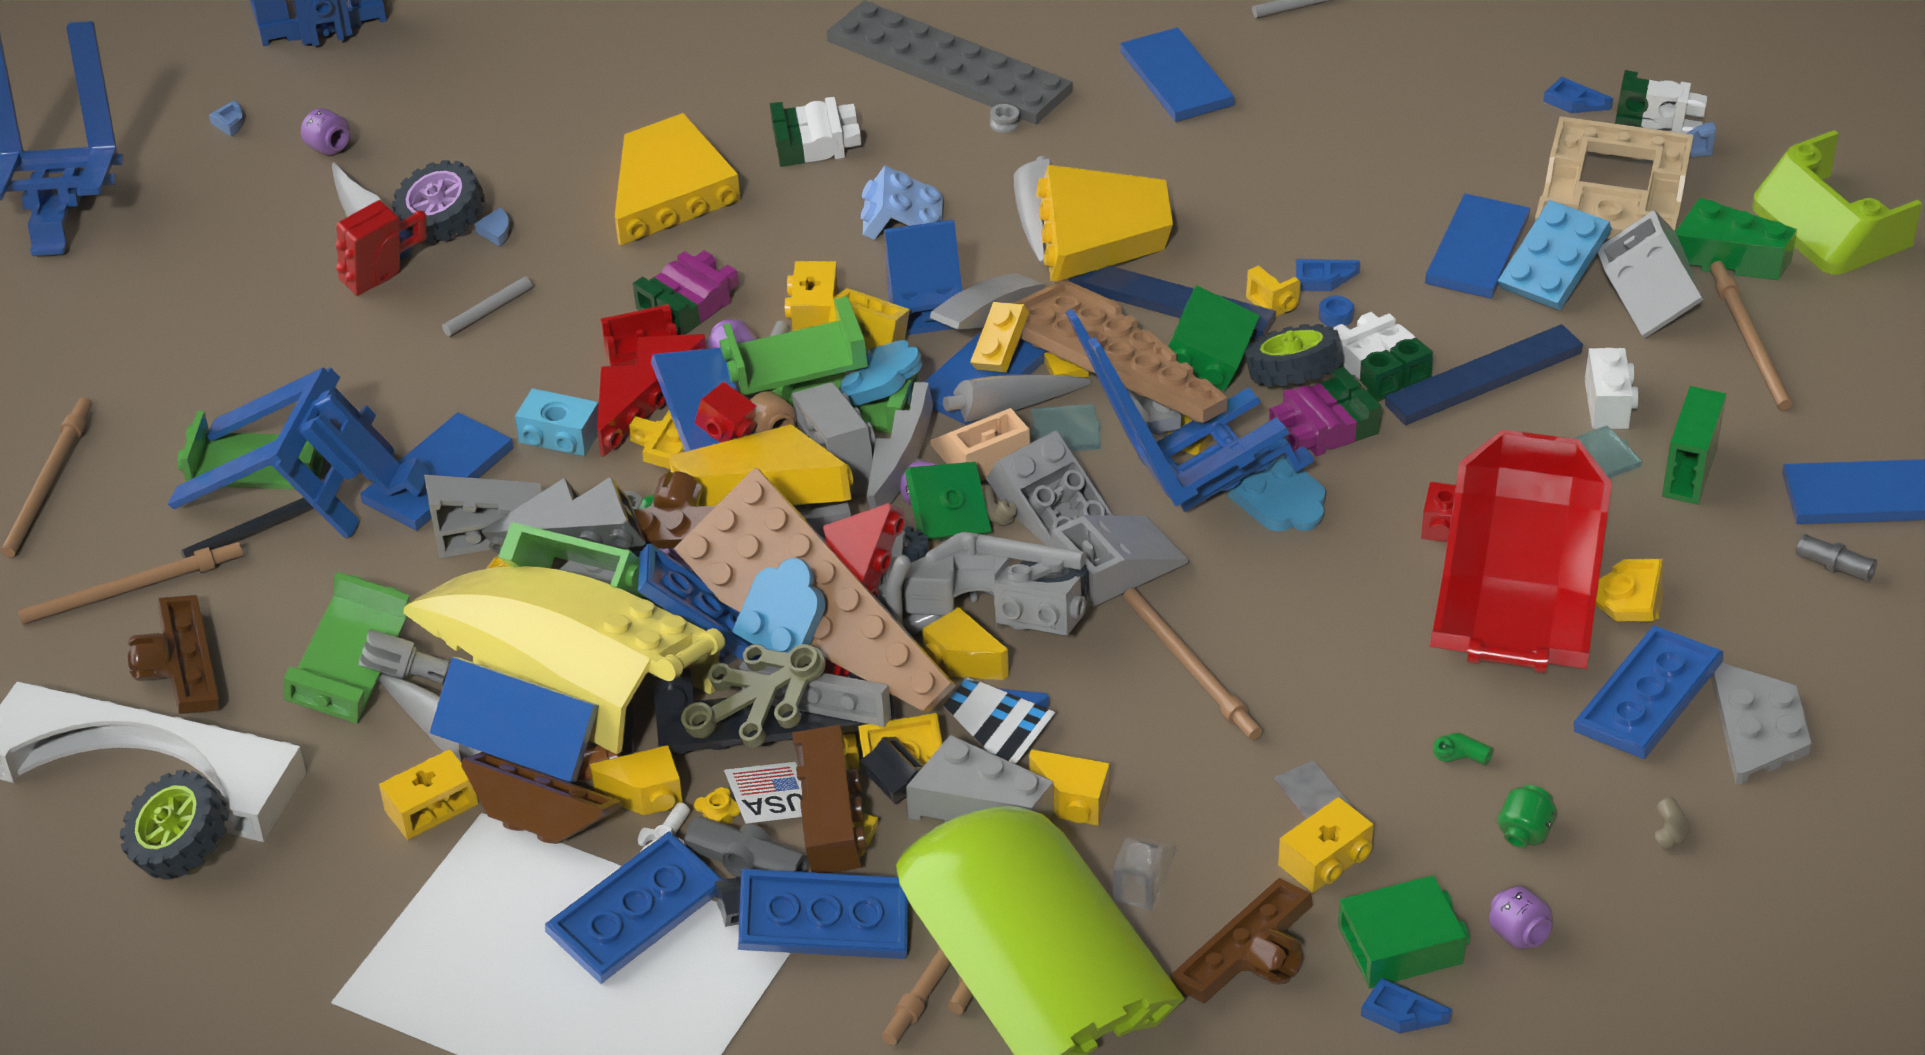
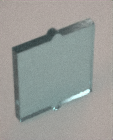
[1031,404,1101,451]
[1573,425,1642,479]

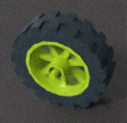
[1245,324,1344,386]
[120,770,229,880]

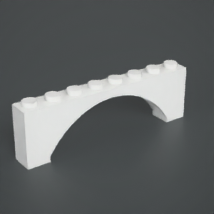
[0,682,306,842]

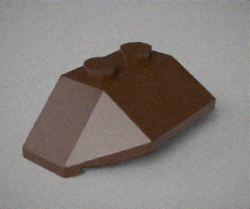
[461,752,622,844]

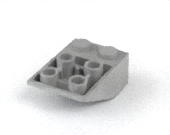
[1598,210,1704,338]
[986,430,1113,546]
[1051,515,1188,607]

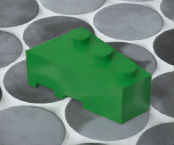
[1675,197,1797,280]

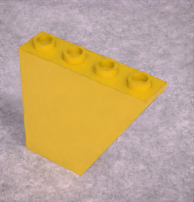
[615,113,740,246]
[1036,165,1173,281]
[669,424,853,507]

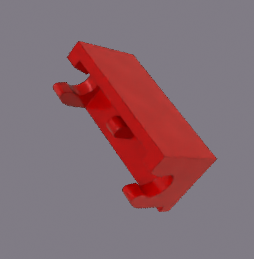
[600,304,677,366]

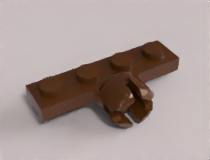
[618,471,716,549]
[127,595,219,714]
[1170,878,1313,1004]

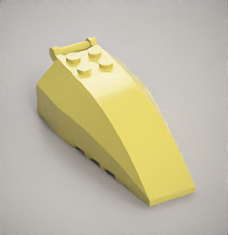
[403,566,725,754]

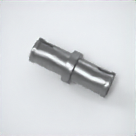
[1796,533,1878,582]

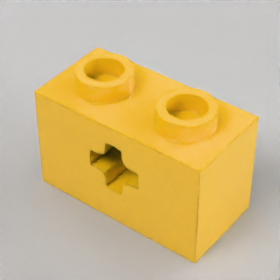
[785,261,838,331]
[828,288,910,349]
[379,749,478,840]
[1278,797,1374,893]

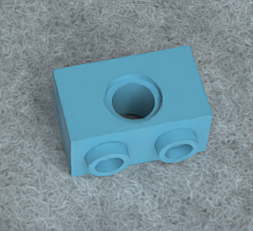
[515,388,598,457]

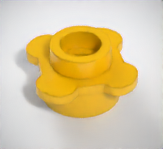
[694,787,741,825]

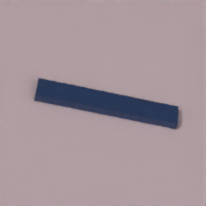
[1069,265,1276,339]
[1385,324,1583,426]

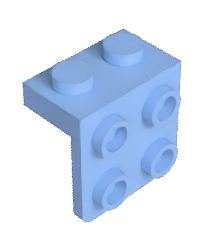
[861,166,943,240]

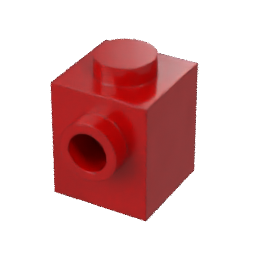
[694,381,757,443]
[1421,481,1456,542]

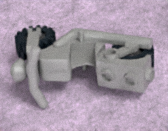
[877,526,1088,636]

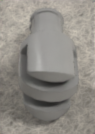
[358,629,449,684]

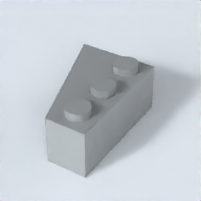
[792,382,875,498]
[424,475,542,559]
[906,735,1054,822]

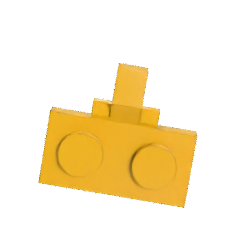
[629,410,685,469]

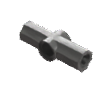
[684,816,809,877]

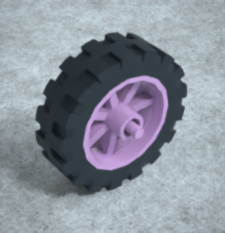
[392,160,485,243]

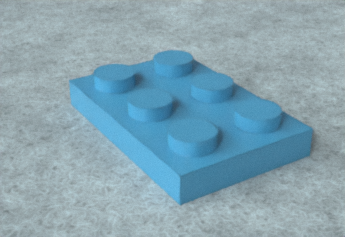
[1498,200,1612,310]

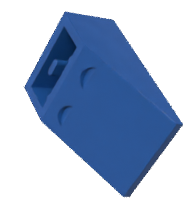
[884,220,962,336]

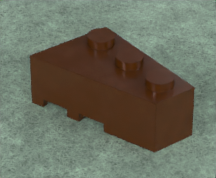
[792,725,867,873]

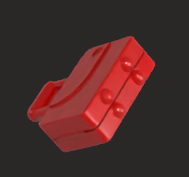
[335,200,427,296]

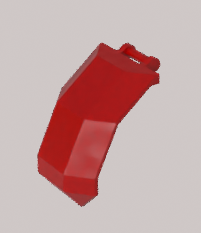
[1430,429,1612,674]

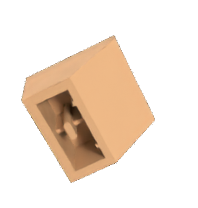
[930,408,1030,482]

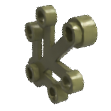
[681,644,825,748]

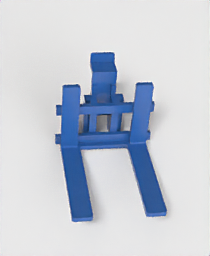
[0,21,124,256]
[168,367,430,538]

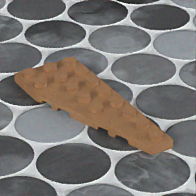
[1012,279,1228,423]
[674,467,956,713]

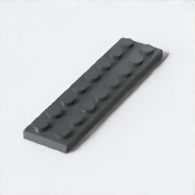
[827,0,1072,125]

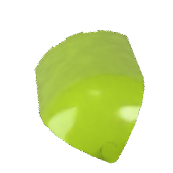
[896,805,1184,1055]

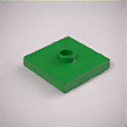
[904,461,992,541]

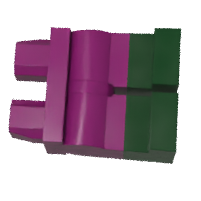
[632,250,739,335]
[1268,366,1382,457]

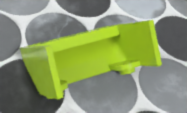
[1752,130,1922,275]

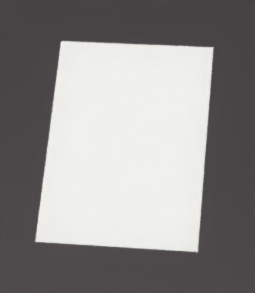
[331,813,790,1055]

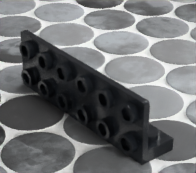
[651,668,896,755]

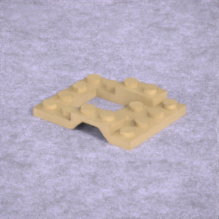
[1535,116,1694,239]

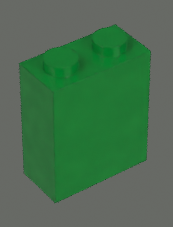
[1167,285,1260,392]
[1662,386,1727,505]
[1337,875,1470,989]

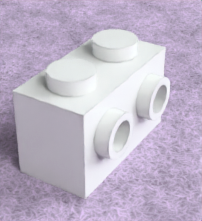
[1585,348,1638,429]

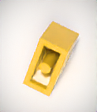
[922,607,1008,680]
[590,745,683,815]
[1029,749,1110,826]

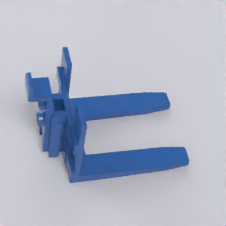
[250,0,387,46]
[1065,309,1314,512]

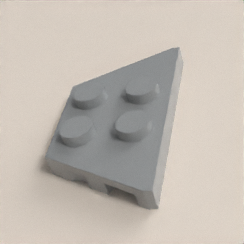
[1711,663,1812,784]

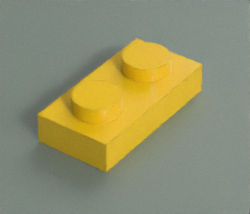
[970,302,1029,372]

